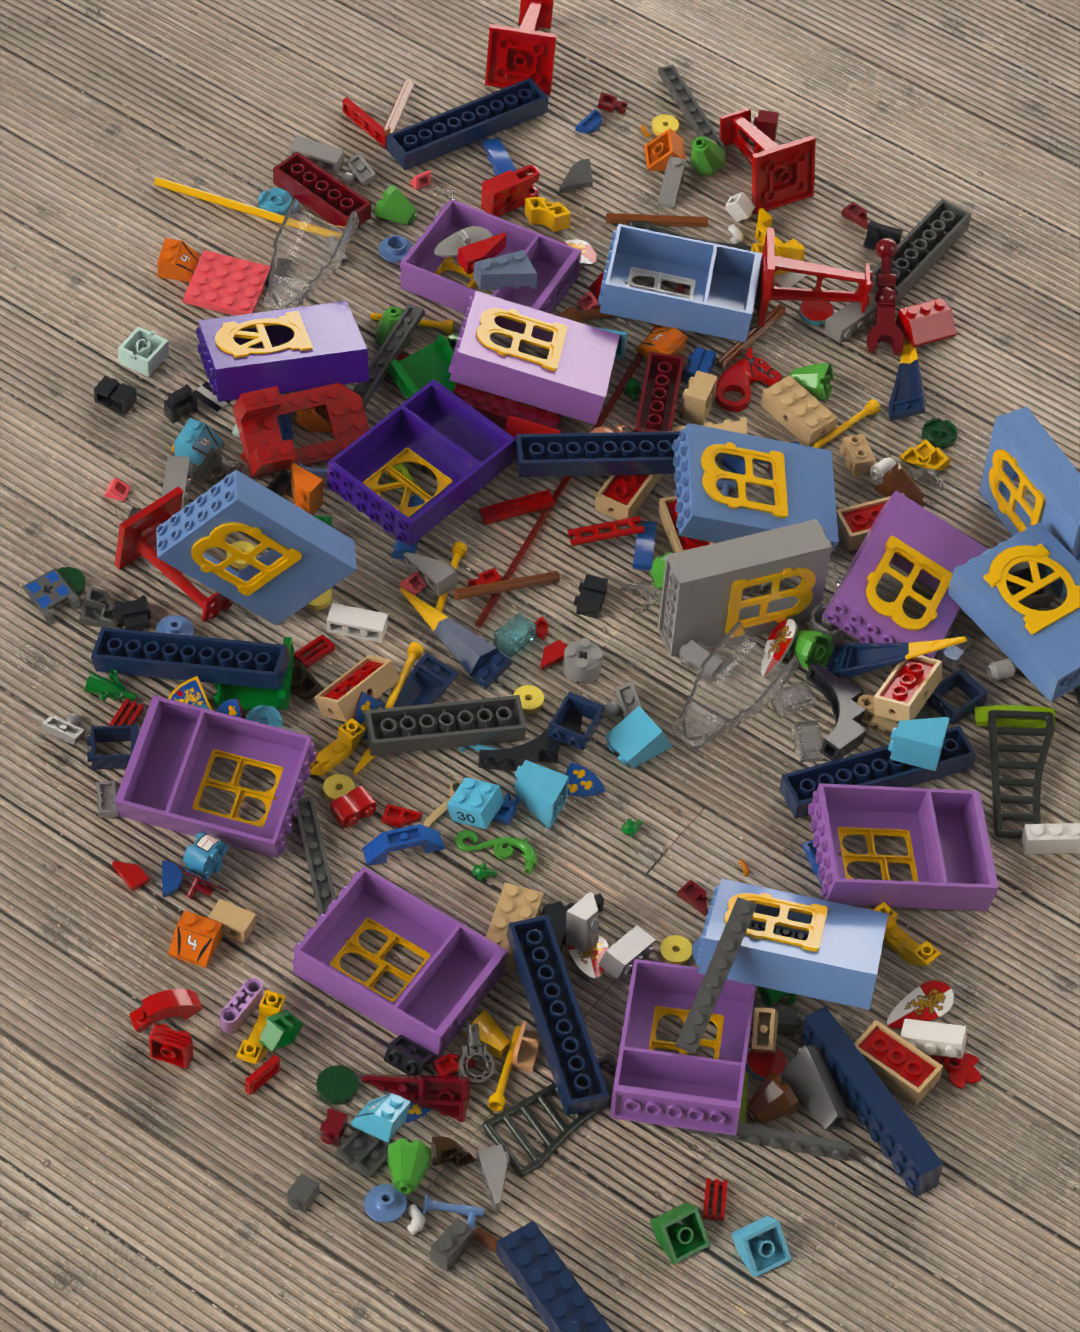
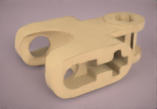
[857,694,899,741]

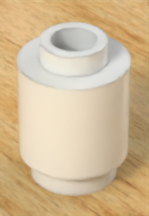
[870,457,897,482]
[986,658,1016,681]

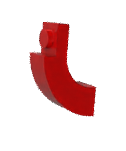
[129,989,203,1033]

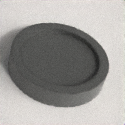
[914,709,934,719]

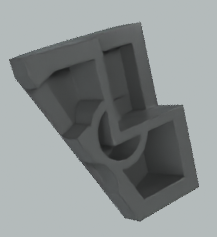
[559,158,593,193]
[78,586,117,628]

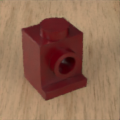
[320,1108,348,1146]

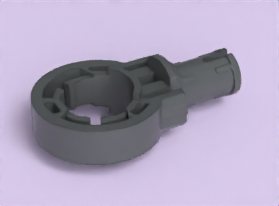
[458,1024,495,1085]

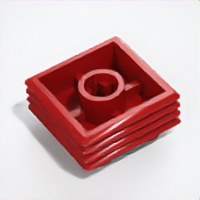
[148,1024,193,1069]

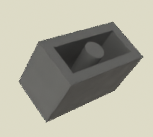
[430,1217,475,1272]

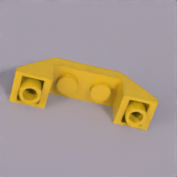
[755,208,805,261]
[309,718,366,775]
[873,902,941,966]
[236,990,286,1064]

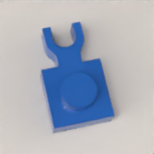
[491,793,520,825]

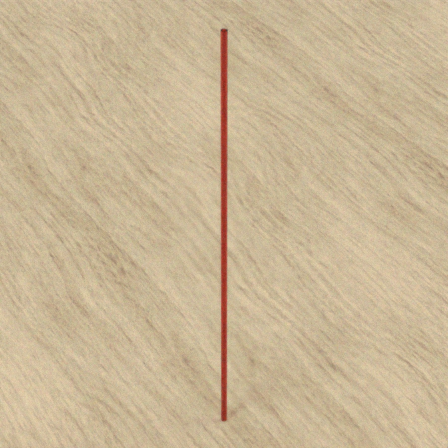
[475,283,685,628]

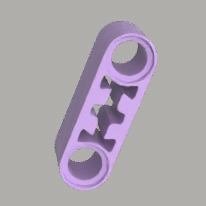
[220,978,263,1034]

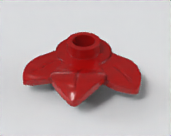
[943,1053,982,1089]

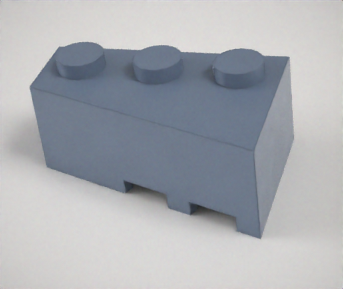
[473,250,537,290]

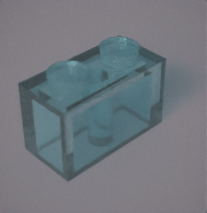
[493,613,537,658]

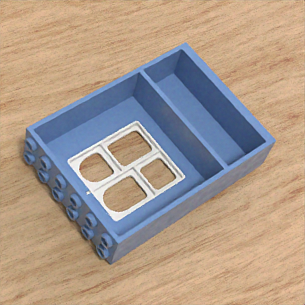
[597,224,762,342]

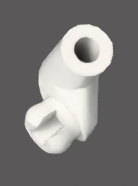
[728,224,744,244]
[407,1204,425,1235]

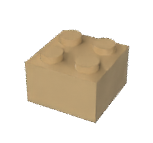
[681,370,717,425]

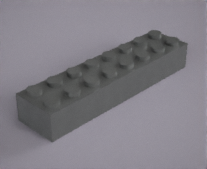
[871,199,971,305]
[364,695,527,756]

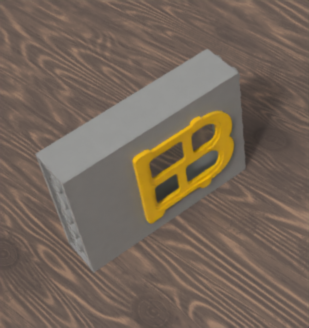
[658,519,832,657]

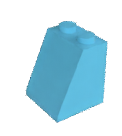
[604,706,672,769]
[888,717,949,771]
[514,760,569,829]

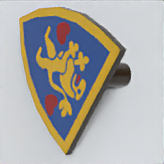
[167,676,212,710]

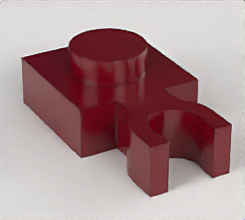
[597,92,628,114]

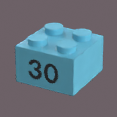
[447,777,504,829]

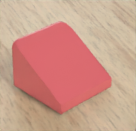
[410,170,431,190]
[577,291,601,310]
[104,477,131,501]
[399,571,427,595]

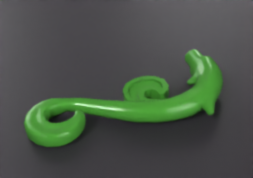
[455,830,537,874]

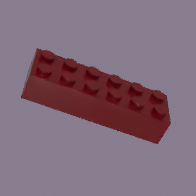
[273,152,371,235]
[634,352,685,432]
[453,383,562,430]

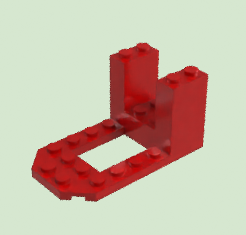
[232,383,370,478]

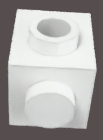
[724,192,755,222]

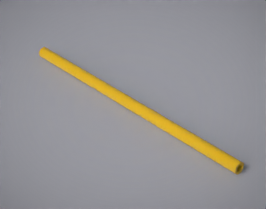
[154,177,348,244]

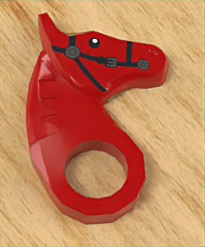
[715,347,783,412]

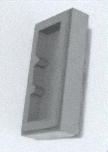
[96,781,118,818]

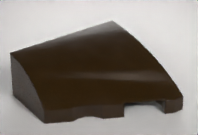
[290,661,324,699]
[431,1136,475,1167]

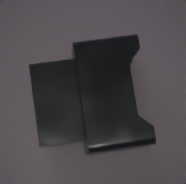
[164,384,198,423]
[114,595,151,630]

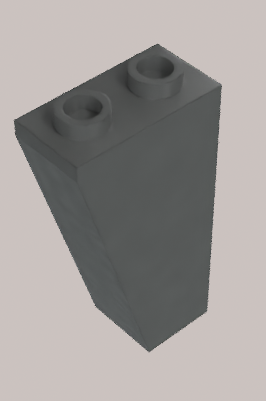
[781,1045,849,1130]

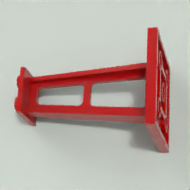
[485,0,557,95]
[720,108,816,215]
[757,227,873,327]
[115,486,233,622]

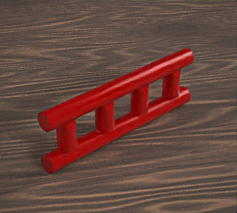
[567,516,645,547]

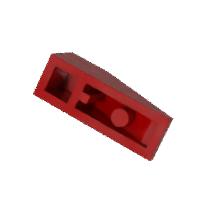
[457,232,507,275]

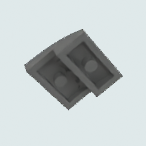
[334,1129,391,1178]

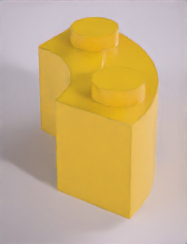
[524,197,571,232]

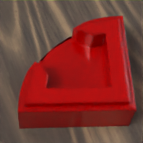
[529,616,548,641]

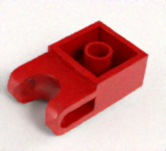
[481,165,540,217]

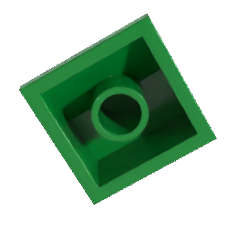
[650,1202,711,1264]

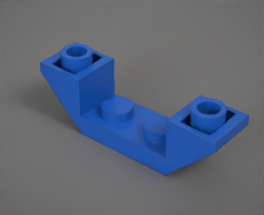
[362,824,445,866]

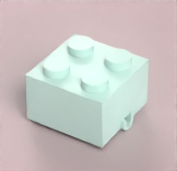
[118,326,169,377]

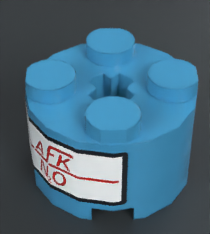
[183,831,229,878]

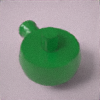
[624,379,641,402]
[622,818,642,837]
[472,862,497,881]

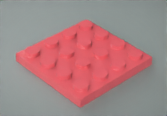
[183,250,271,316]

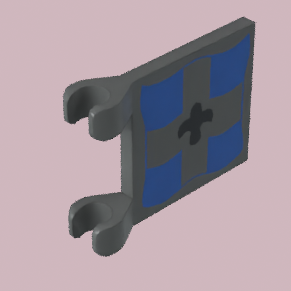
[22,568,81,624]

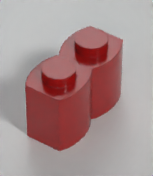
[330,786,376,828]

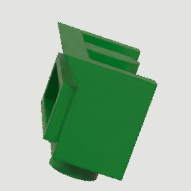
[259,1010,304,1052]

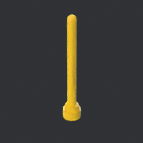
[370,313,455,334]
[813,399,881,448]
[435,542,468,613]
[385,642,424,708]
[487,1026,521,1111]

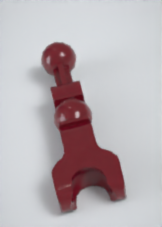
[866,238,904,355]

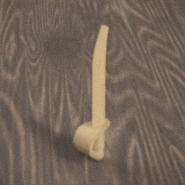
[423,781,462,827]

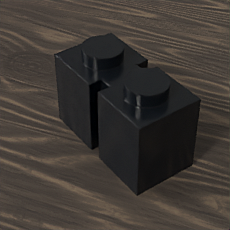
[94,376,137,415]
[574,574,608,619]

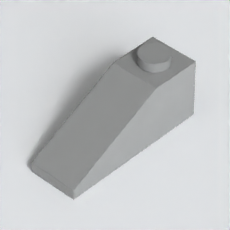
[657,156,686,209]
[404,552,458,596]
[476,1144,510,1214]

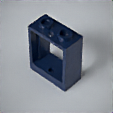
[926,668,988,726]
[548,691,605,750]
[87,725,139,770]

